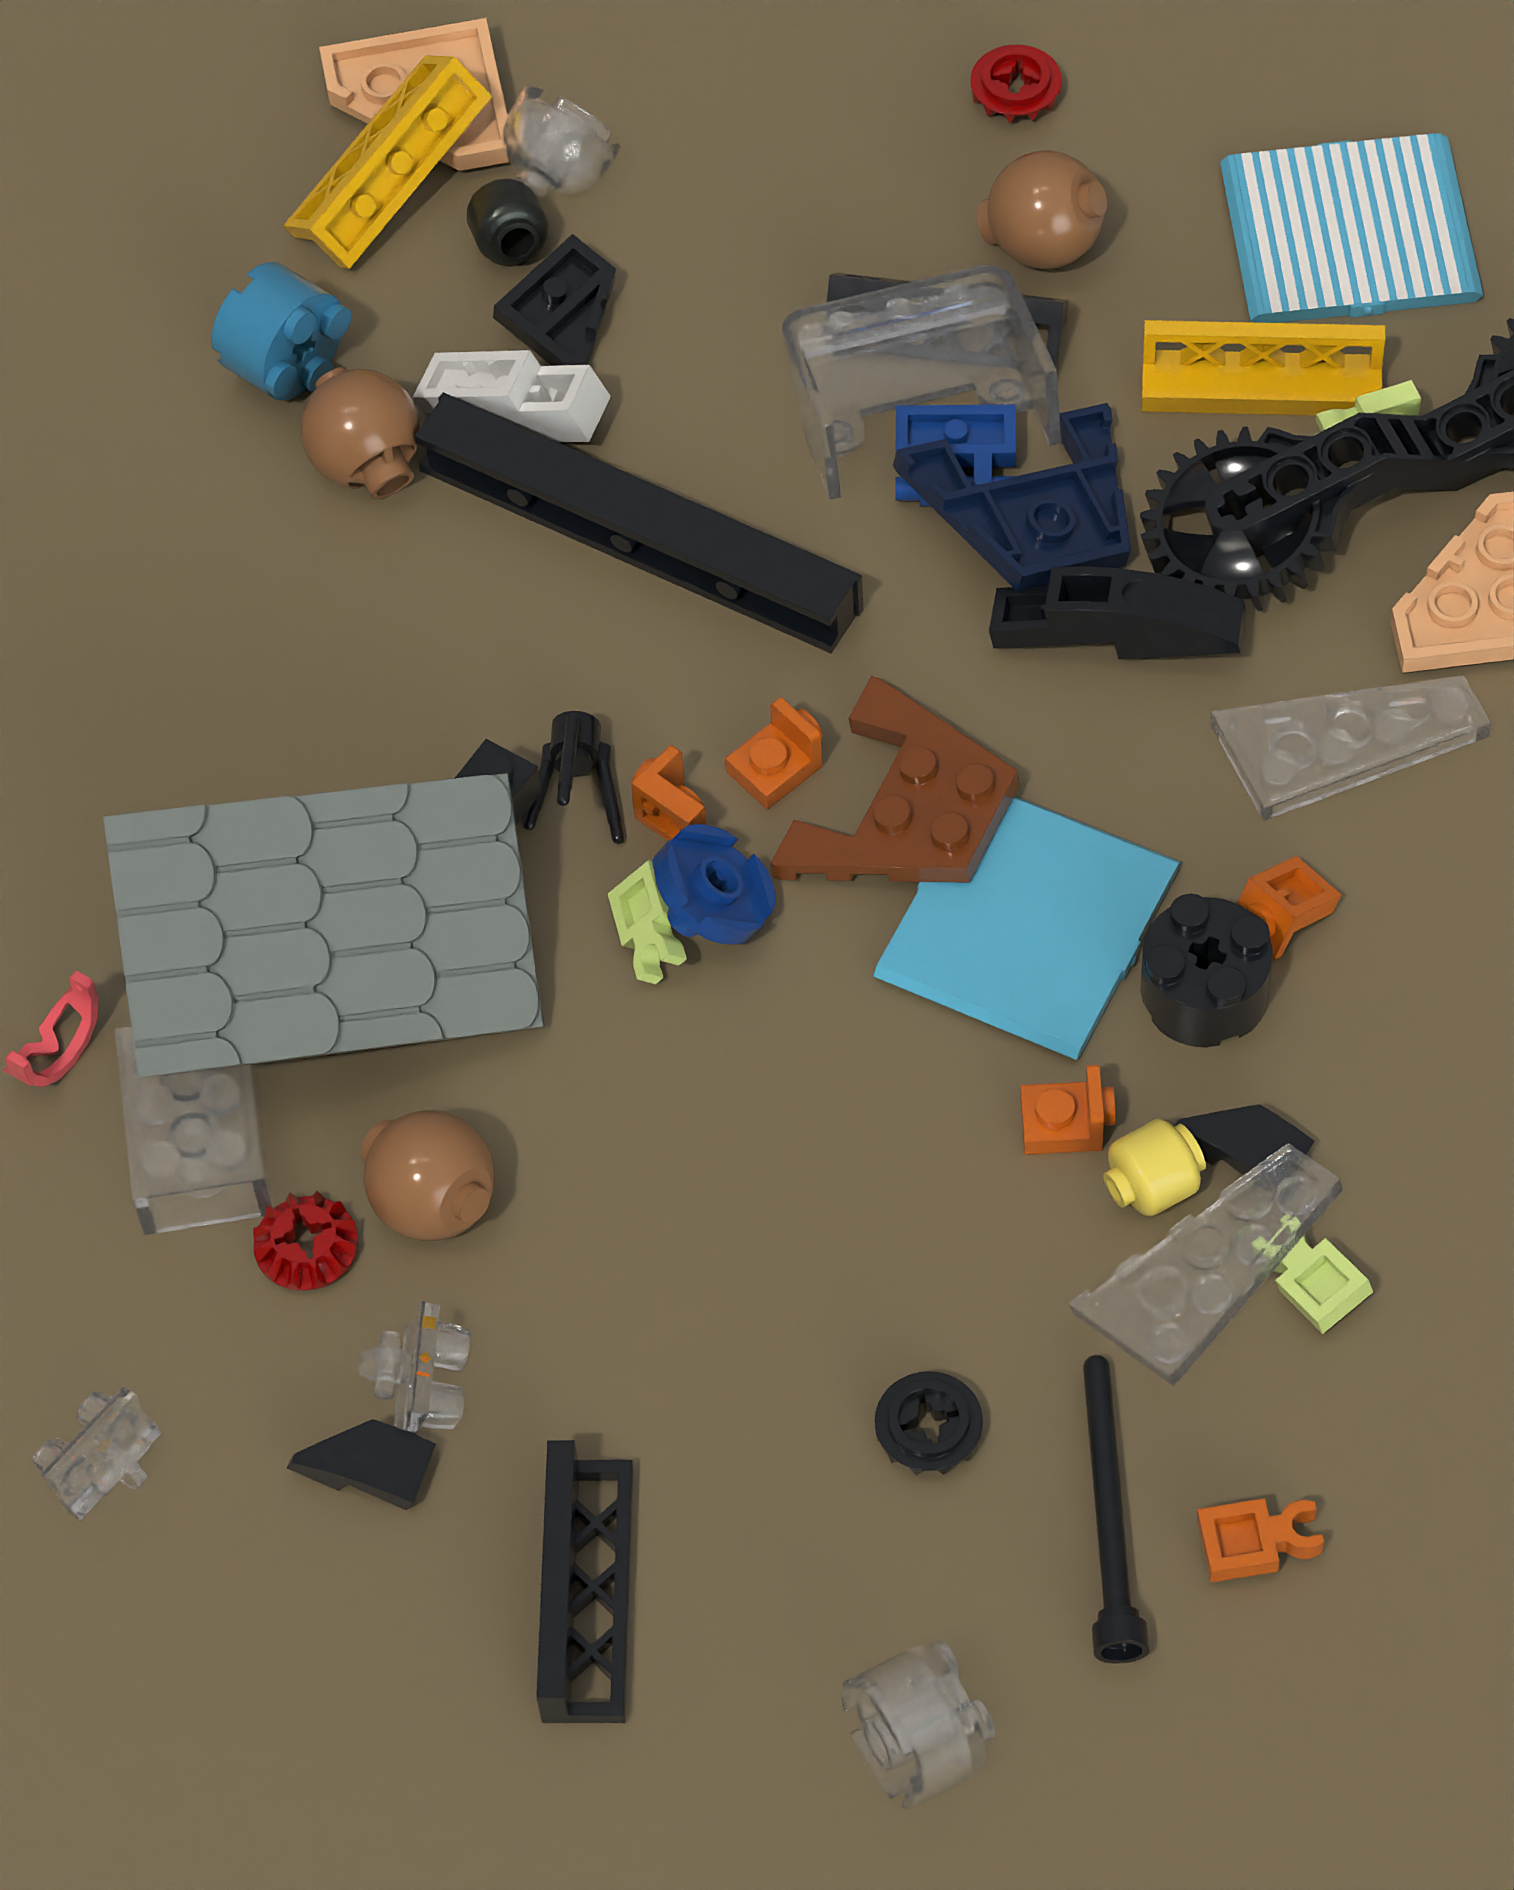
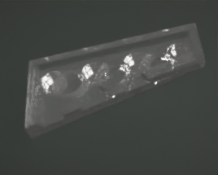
[1210,675,1492,821]

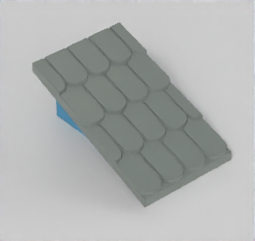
[103,773,545,1078]

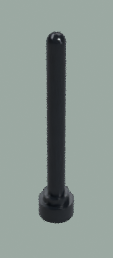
[1083,1355,1149,1664]

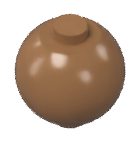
[977,151,1107,269]
[301,367,420,500]
[361,1110,495,1241]

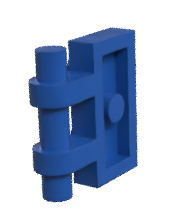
[895,404,1016,507]

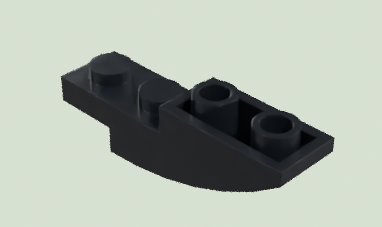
[989,566,1246,660]

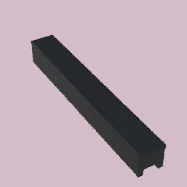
[414,392,863,653]

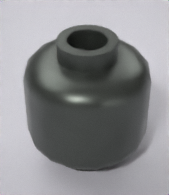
[467,178,548,266]

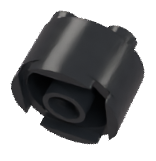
[1140,893,1273,1048]

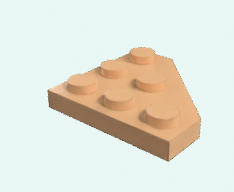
[319,18,516,171]
[1390,491,1514,673]

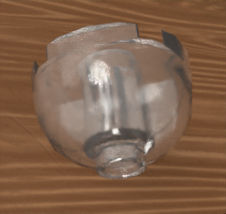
[502,87,621,197]

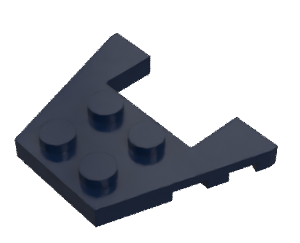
[893,403,1131,591]

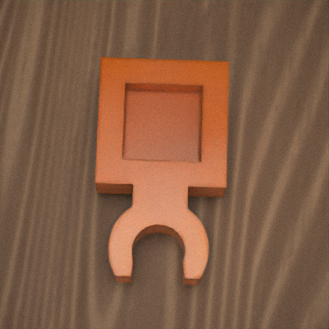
[1196,1498,1324,1583]

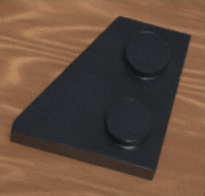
[493,234,616,366]

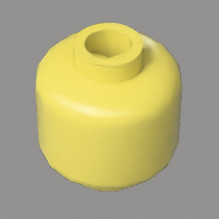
[1103,1119,1206,1217]

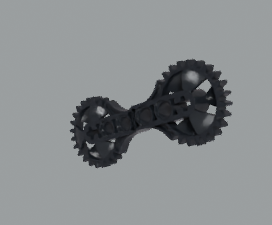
[1140,318,1514,612]

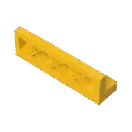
[283,55,493,269]
[1141,320,1385,416]

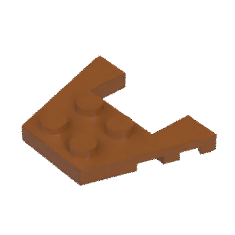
[770,676,1020,883]

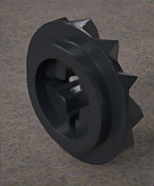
[875,1371,983,1475]

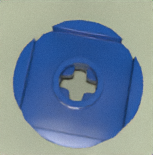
[652,824,775,945]

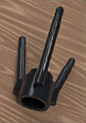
[523,711,624,844]

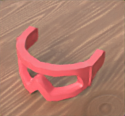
[3,971,99,1087]

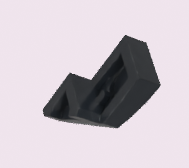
[1172,1104,1315,1197]
[287,1419,436,1510]

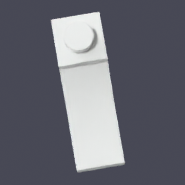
[412,350,611,442]

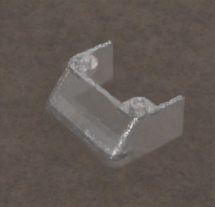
[782,265,1061,500]

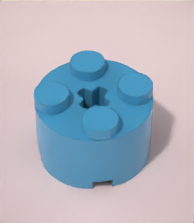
[211,262,352,400]

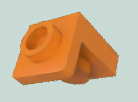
[725,697,823,810]
[631,745,706,841]
[1237,856,1342,961]
[1020,1065,1116,1155]

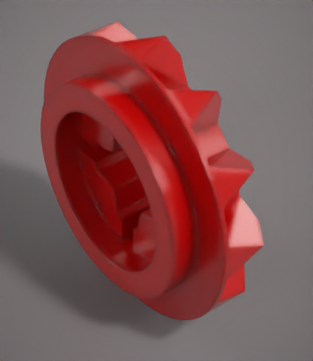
[970,44,1062,124]
[253,1190,358,1291]

